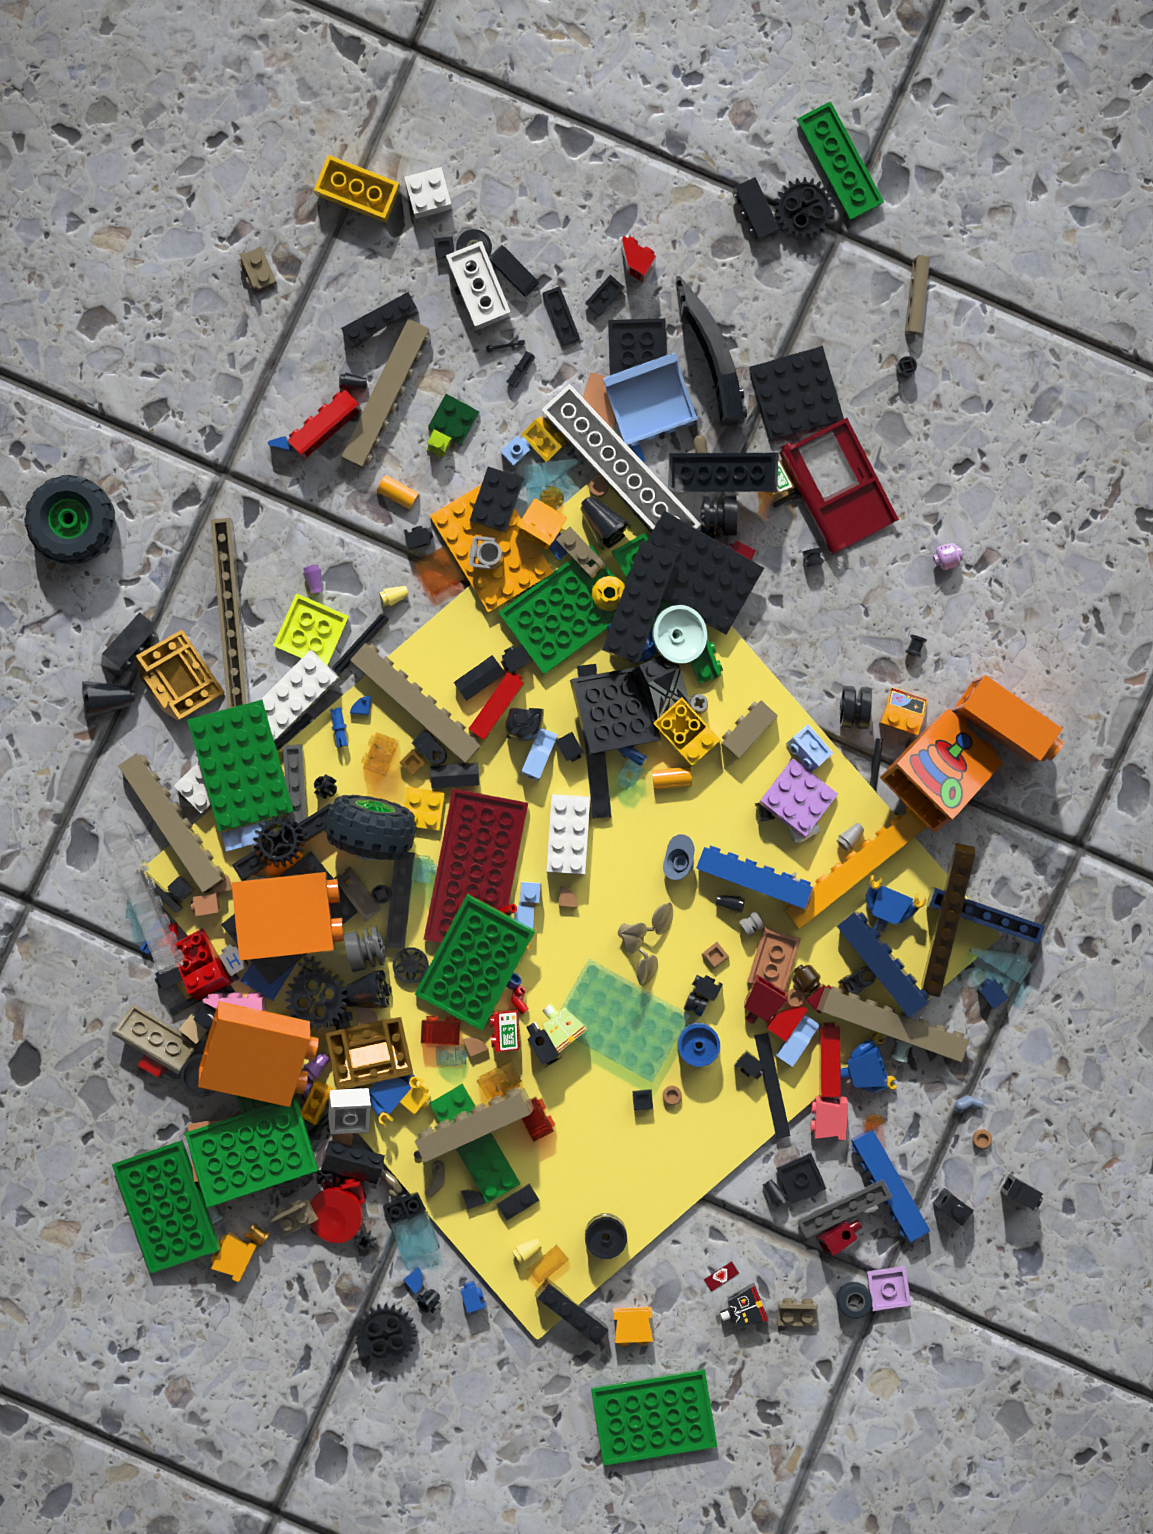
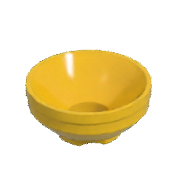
[592,576,625,611]

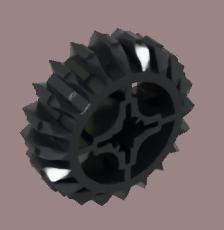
[253,815,306,868]

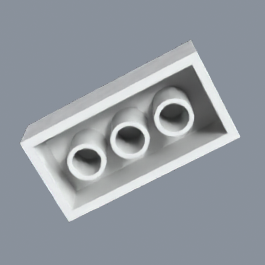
[546,794,590,874]

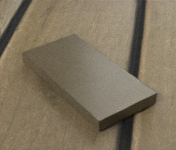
[112,1004,199,1074]

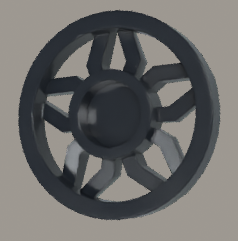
[393,947,429,983]

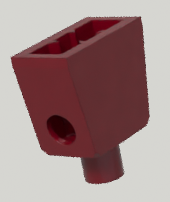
[744,974,788,1024]
[815,1219,862,1256]

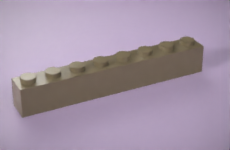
[342,319,431,469]
[351,643,481,763]
[118,753,225,893]
[817,986,970,1062]

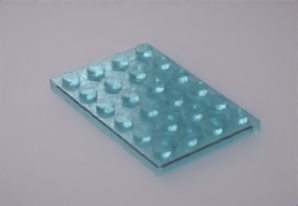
[560,958,690,1082]

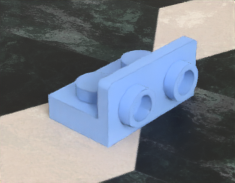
[786,724,833,772]

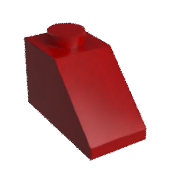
[765,1006,808,1041]

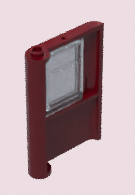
[779,418,899,554]

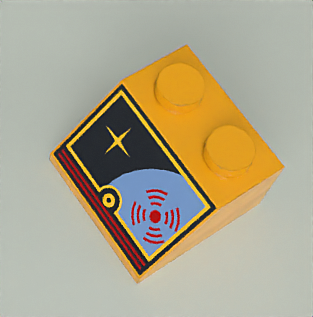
[879,687,928,736]

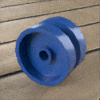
[677,1023,720,1067]

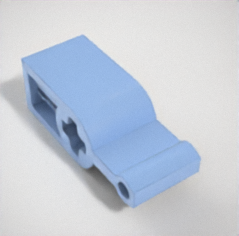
[521,728,558,782]
[222,820,275,851]
[776,1015,820,1067]

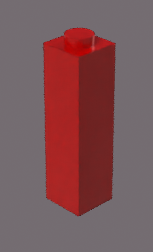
[468,672,524,740]
[819,1022,840,1097]

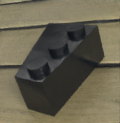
[101,612,158,680]

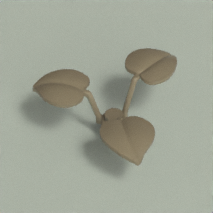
[618,902,673,986]

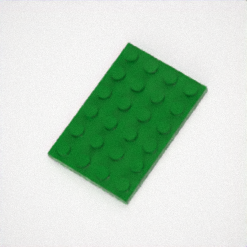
[498,545,616,674]
[187,699,294,831]
[414,894,536,1031]
[185,1096,319,1208]
[112,1139,221,1273]
[591,1369,718,1466]

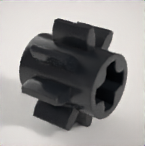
[314,774,337,799]
[298,955,321,974]
[330,1008,353,1030]
[316,1170,340,1189]
[353,1229,377,1254]
[416,1288,441,1313]

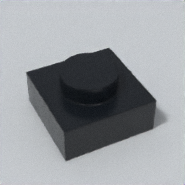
[434,236,455,259]
[632,1089,653,1111]

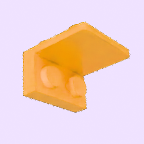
[515,498,567,550]

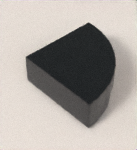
[461,1189,486,1209]

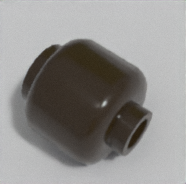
[792,964,821,993]

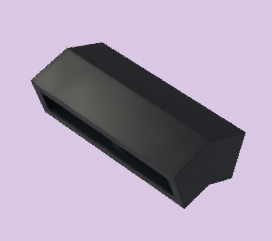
[453,655,505,701]
[430,762,480,788]

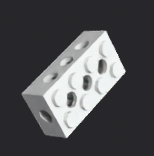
[446,241,511,330]

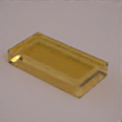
[527,1244,569,1284]

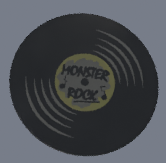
[456,229,492,257]

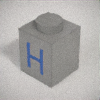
[219,944,249,976]

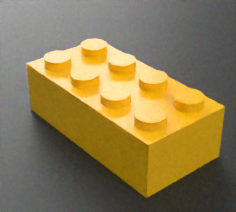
[314,155,401,224]

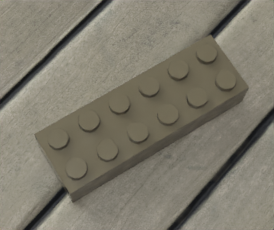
[415,1087,534,1163]

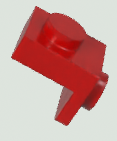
[340,1178,365,1204]

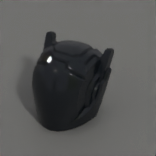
[505,708,544,741]

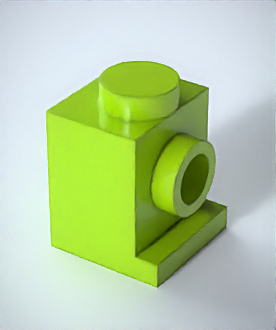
[427,430,452,458]

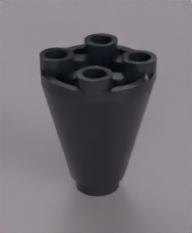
[342,970,392,1009]

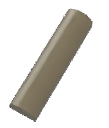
[905,255,930,335]

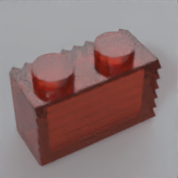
[420,1016,461,1045]
[521,1096,556,1142]

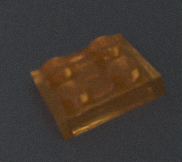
[414,545,465,597]

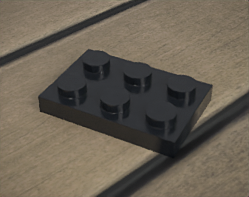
[469,466,525,533]

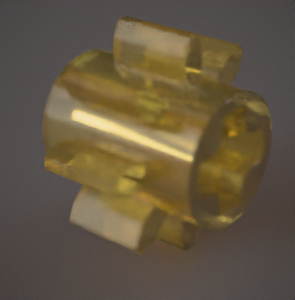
[540,486,564,510]

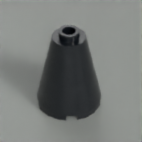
[580,497,631,550]
[82,681,135,719]

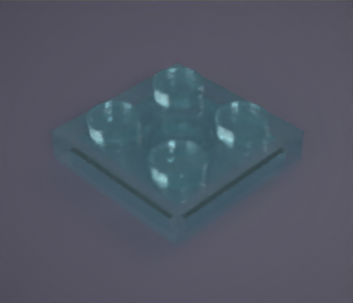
[391,1211,440,1261]

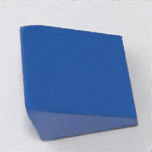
[268,436,292,452]

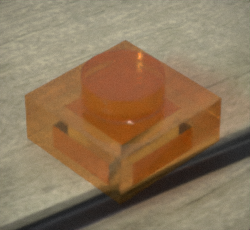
[863,1113,885,1131]

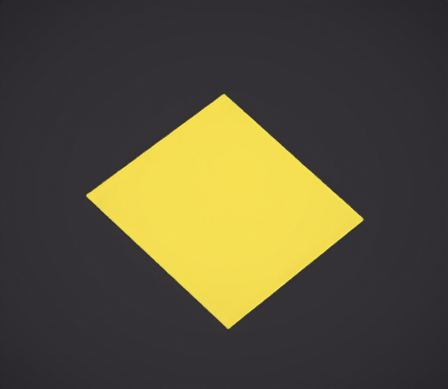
[137,475,1000,1339]

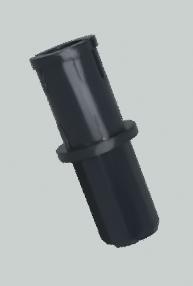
[506,351,535,388]

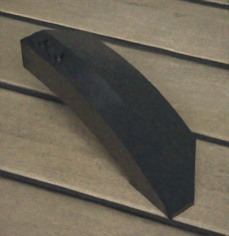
[675,276,747,427]

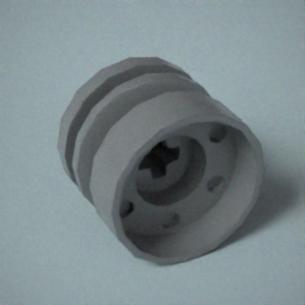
[344,926,386,972]

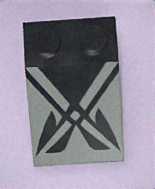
[632,655,691,720]

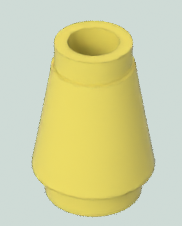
[379,586,409,607]
[512,1239,542,1264]

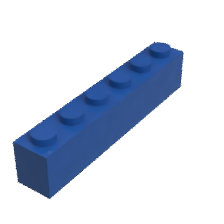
[696,845,814,910]
[851,1128,931,1242]

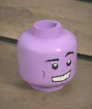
[933,543,963,570]

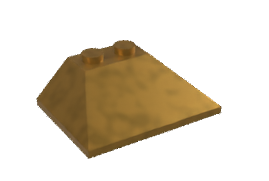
[135,630,225,721]
[325,1017,414,1090]

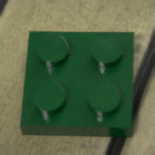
[428,394,480,446]

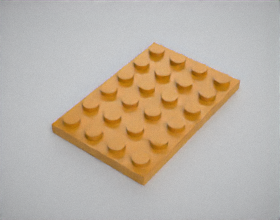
[430,484,554,613]

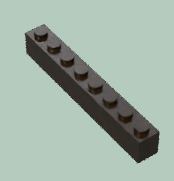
[921,843,975,997]

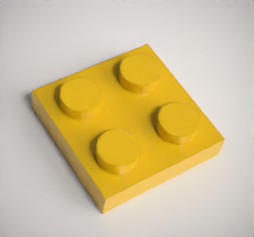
[404,787,445,830]

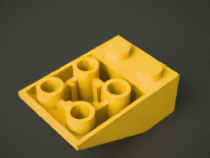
[653,697,721,767]

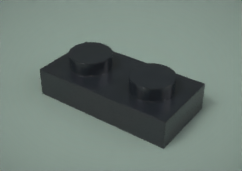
[585,274,625,317]
[497,1183,540,1221]

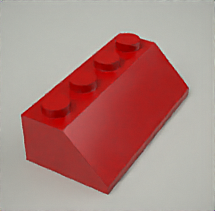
[288,390,362,460]

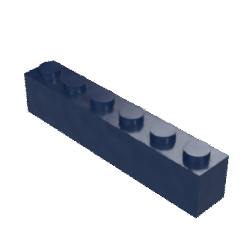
[926,887,1045,944]
[837,911,930,1018]

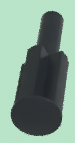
[773,485,810,508]

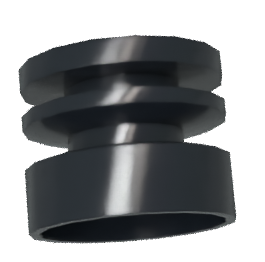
[700,495,738,536]

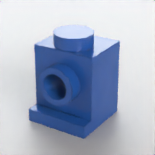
[460,1281,487,1313]

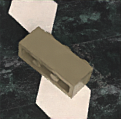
[721,700,778,759]

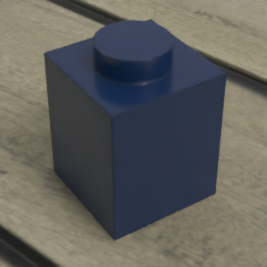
[977,978,1009,1009]

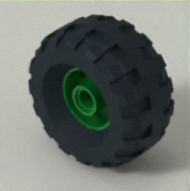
[24,475,116,565]
[325,794,416,860]

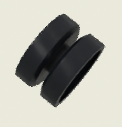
[839,685,872,729]
[180,1053,216,1097]
[585,1213,627,1259]

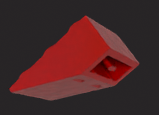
[170,928,231,1001]

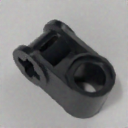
[411,730,447,765]
[838,967,876,996]

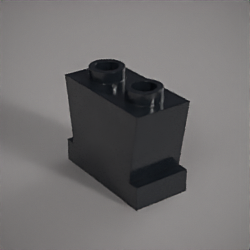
[1001,1174,1043,1211]

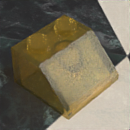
[361,732,399,776]
[476,1059,522,1099]

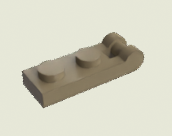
[556,527,607,579]
[334,866,381,921]

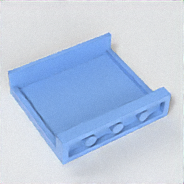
[602,353,698,447]

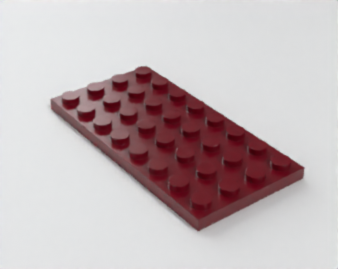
[423,788,528,943]

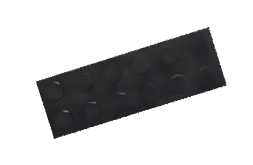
[668,452,779,492]
[602,541,678,664]

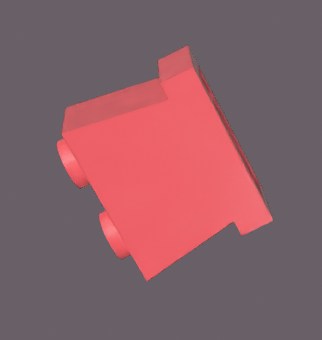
[810,1096,848,1140]

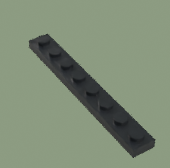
[577,664,612,819]

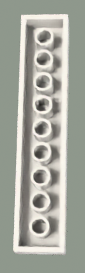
[541,384,701,531]
[174,650,340,813]

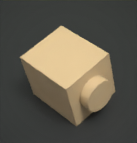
[179,1013,209,1044]

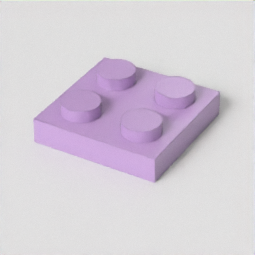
[867,1266,911,1311]

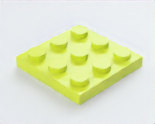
[273,593,349,666]

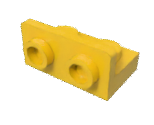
[521,416,567,463]

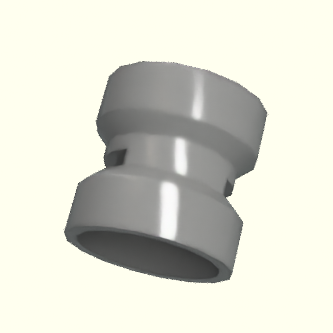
[739,911,765,937]

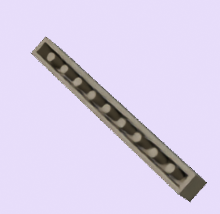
[211,518,249,709]

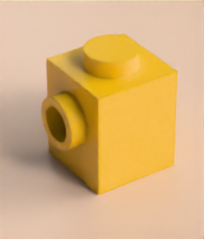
[400,1083,430,1114]

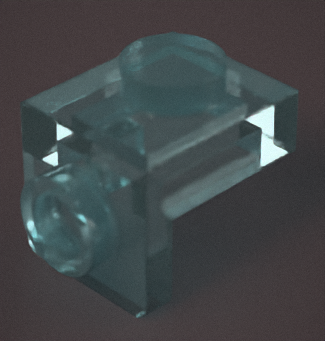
[436,1045,467,1066]

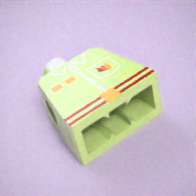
[542,1004,587,1053]

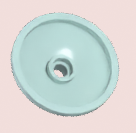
[652,605,707,663]

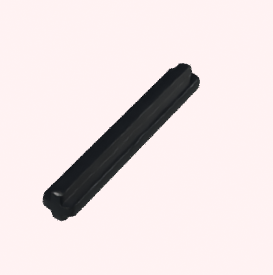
[332,614,389,675]

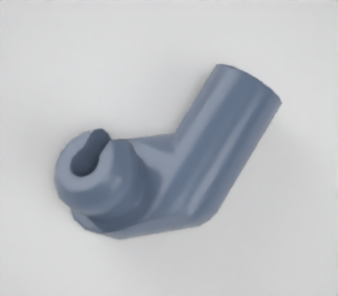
[954,1095,983,1113]

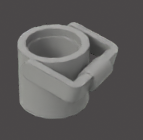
[469,536,504,569]

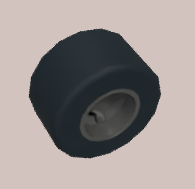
[837,1282,873,1319]

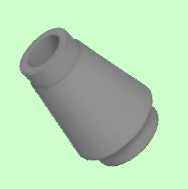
[836,823,865,851]

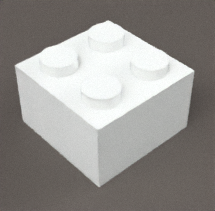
[404,167,452,219]
[328,1088,371,1134]

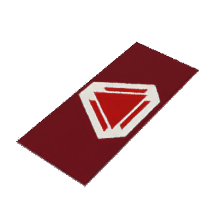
[704,1261,739,1291]

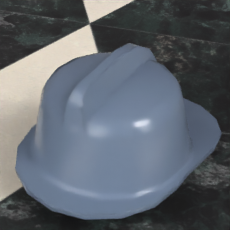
[663,834,695,880]

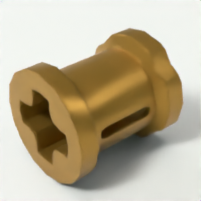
[245,1222,271,1247]

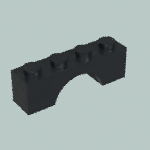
[341,292,419,349]
[535,1278,609,1345]

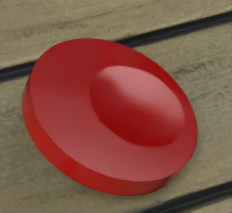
[310,1187,363,1243]

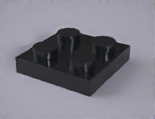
[776,1152,827,1204]

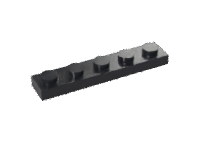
[385,852,415,949]

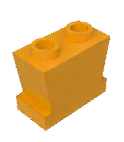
[210,1231,258,1282]
[613,1307,653,1346]

